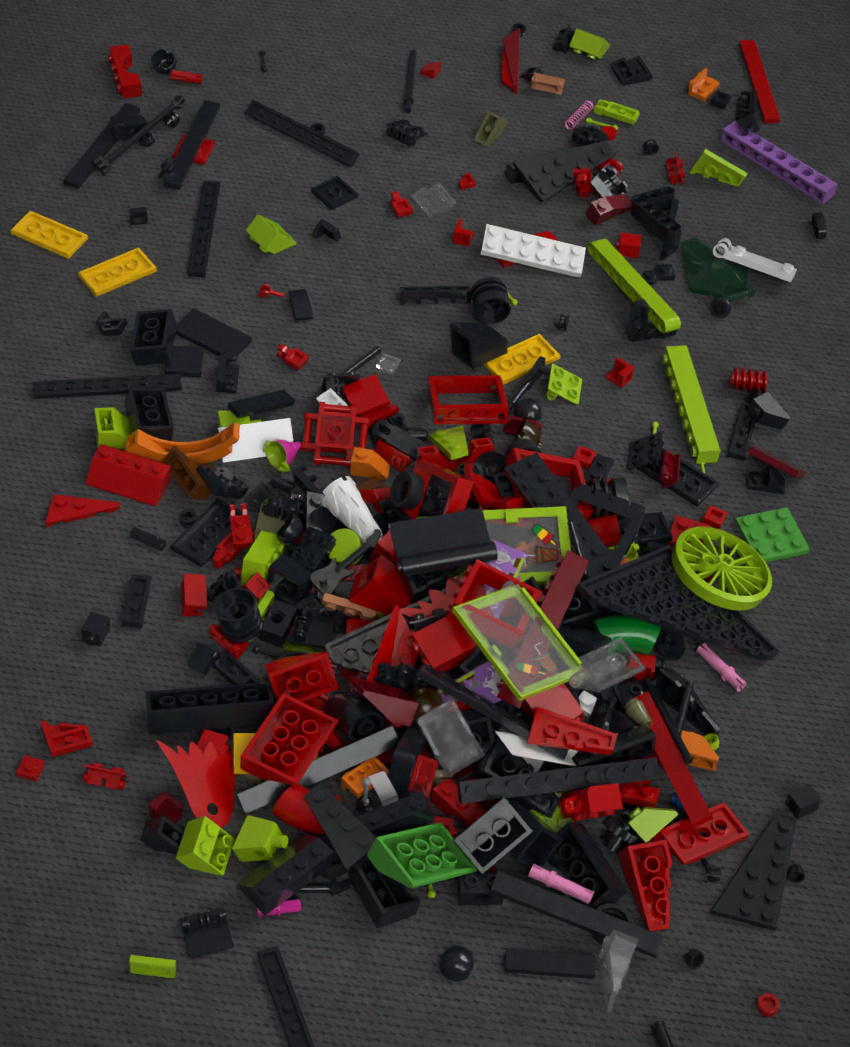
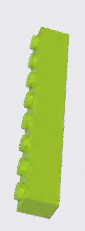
[662,345,721,464]

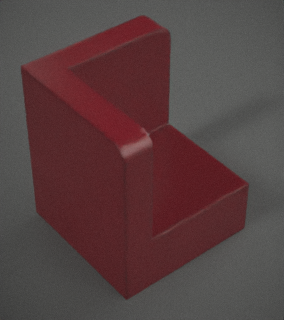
[149,791,183,824]

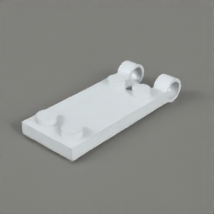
[713,238,797,282]

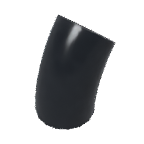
[324,692,384,742]

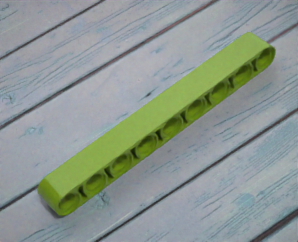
[588,238,681,334]

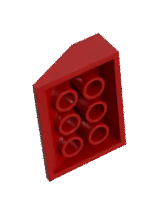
[240,693,339,786]

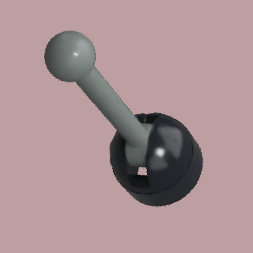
[356,778,373,811]

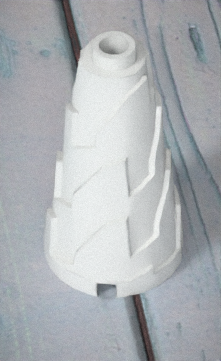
[319,476,383,543]

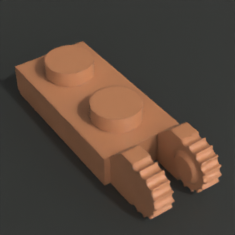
[320,593,377,620]

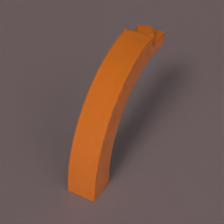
[125,422,240,465]

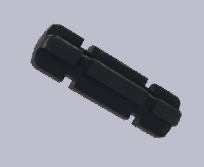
[130,527,166,551]

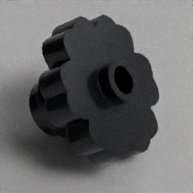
[602,816,643,854]

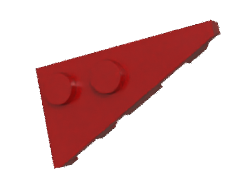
[45,494,120,527]

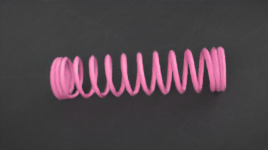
[565,100,594,130]

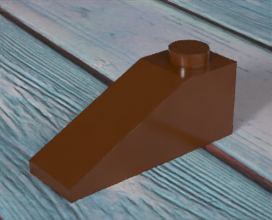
[163,446,212,500]

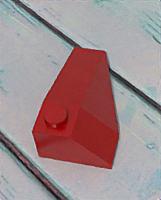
[618,840,672,932]

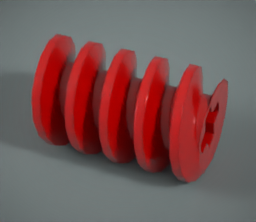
[729,367,768,393]

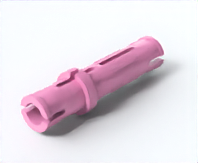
[696,643,746,692]
[528,864,594,904]

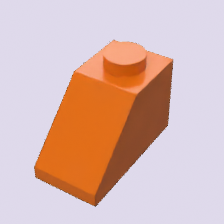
[350,447,390,481]
[681,730,719,771]

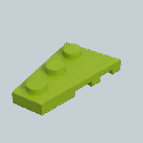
[689,149,747,187]
[429,425,468,460]

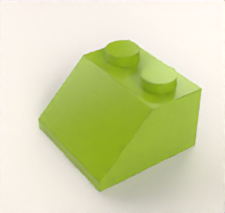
[570,28,610,60]
[246,214,297,254]
[628,807,679,843]

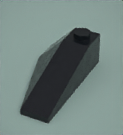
[655,668,720,736]
[472,737,560,818]

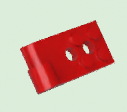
[647,802,749,865]

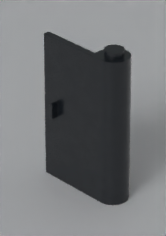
[389,508,498,577]

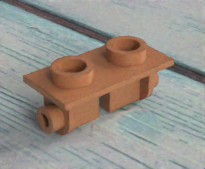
[531,73,565,95]

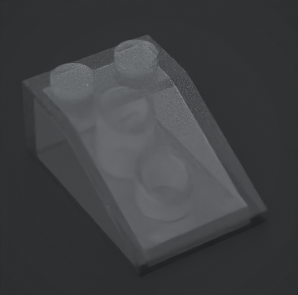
[417,699,485,777]
[598,929,638,1016]

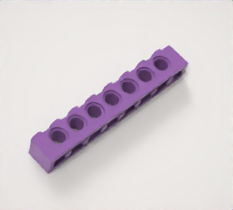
[720,121,837,204]

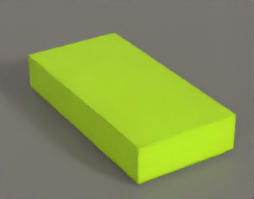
[129,955,176,978]

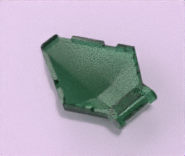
[681,238,755,302]

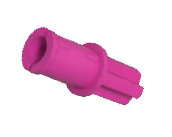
[257,899,301,917]

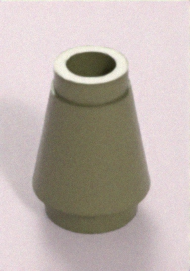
[624,698,652,727]

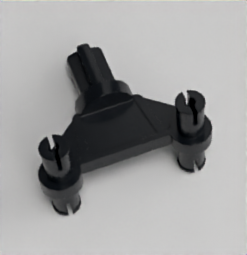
[207,570,258,602]

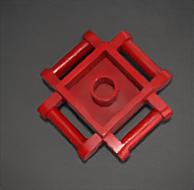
[300,402,370,468]

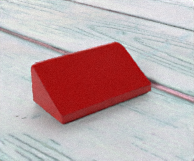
[361,403,399,431]

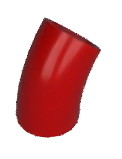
[272,784,341,836]

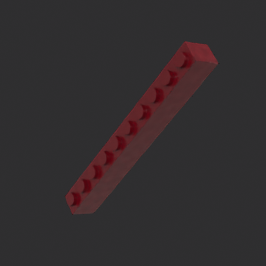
[497,550,589,708]

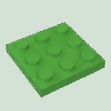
[735,507,810,562]

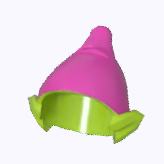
[263,440,301,472]

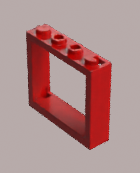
[428,375,508,425]
[506,448,594,520]
[402,459,474,519]
[447,559,542,651]

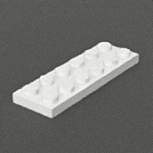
[481,224,586,277]

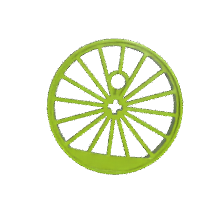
[672,527,772,610]

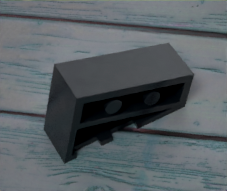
[348,856,421,928]

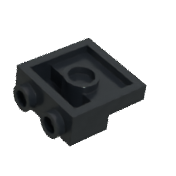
[196,464,249,499]

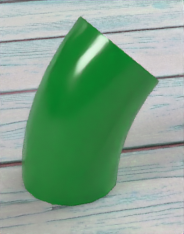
[592,614,661,656]

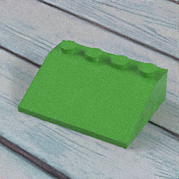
[367,822,478,888]

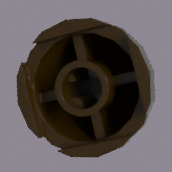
[512,420,543,451]
[408,685,446,723]

